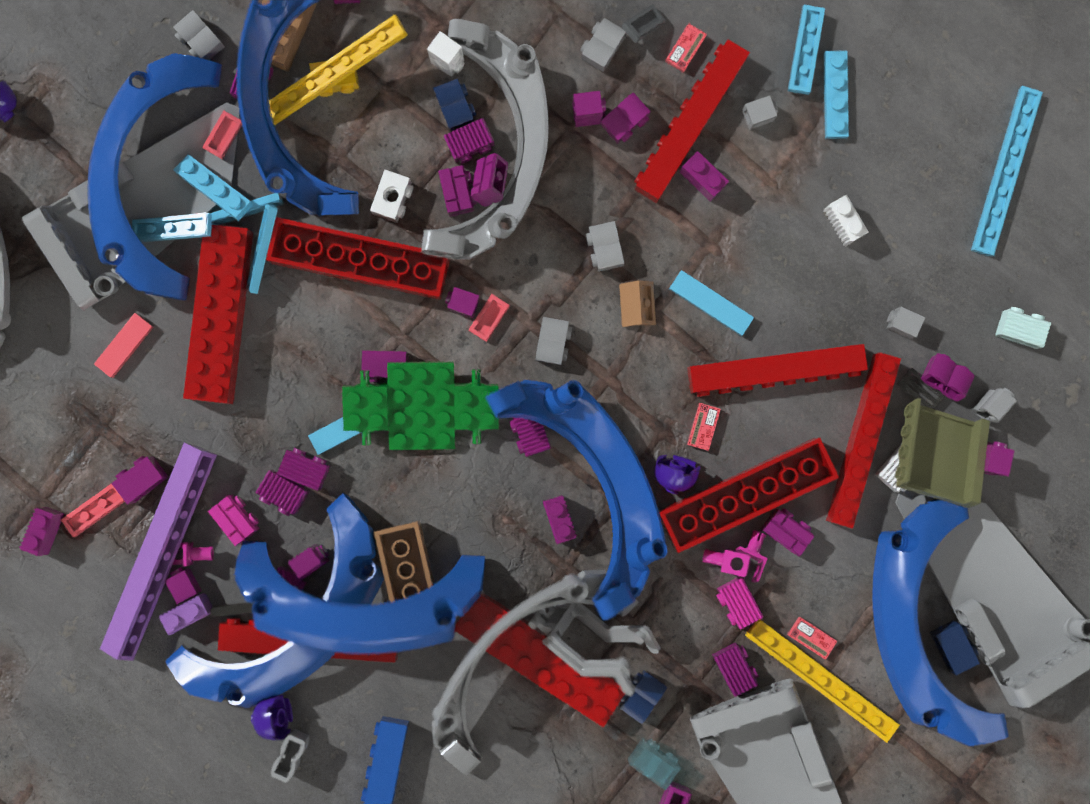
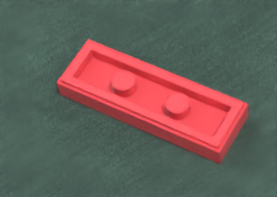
[94,313,154,378]
[61,484,125,537]

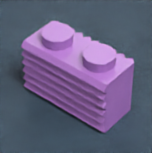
[159,593,215,635]

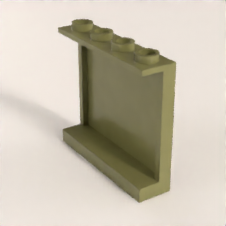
[895,398,990,508]

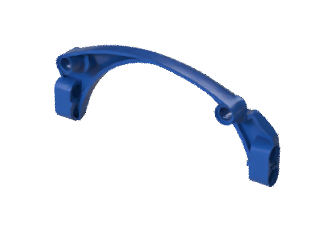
[237,0,359,215]
[87,53,222,300]
[486,380,668,620]
[166,493,385,708]
[872,499,1009,746]
[235,541,485,653]

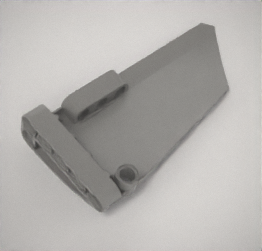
[22,103,240,311]
[895,491,1090,708]
[689,678,842,804]

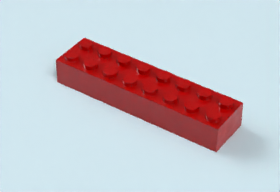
[266,217,450,300]
[183,224,253,404]
[659,437,839,553]
[455,592,625,728]

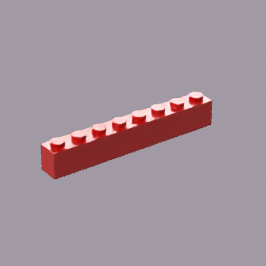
[634,39,750,204]
[687,344,868,397]
[826,352,901,528]
[218,618,398,663]

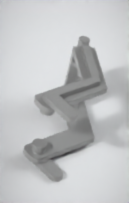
[528,603,660,695]

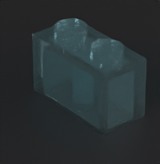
[628,738,681,790]

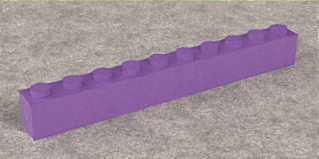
[100,443,217,661]

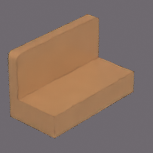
[620,280,656,327]

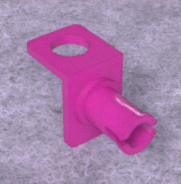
[735,530,768,583]
[172,542,214,566]
[703,549,750,577]

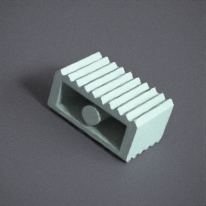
[995,307,1051,349]

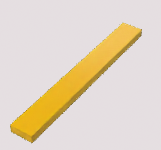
[269,15,408,125]
[745,619,900,743]

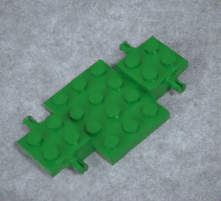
[342,361,499,450]

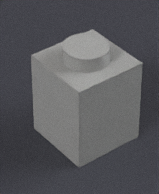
[742,96,778,130]
[887,307,925,339]

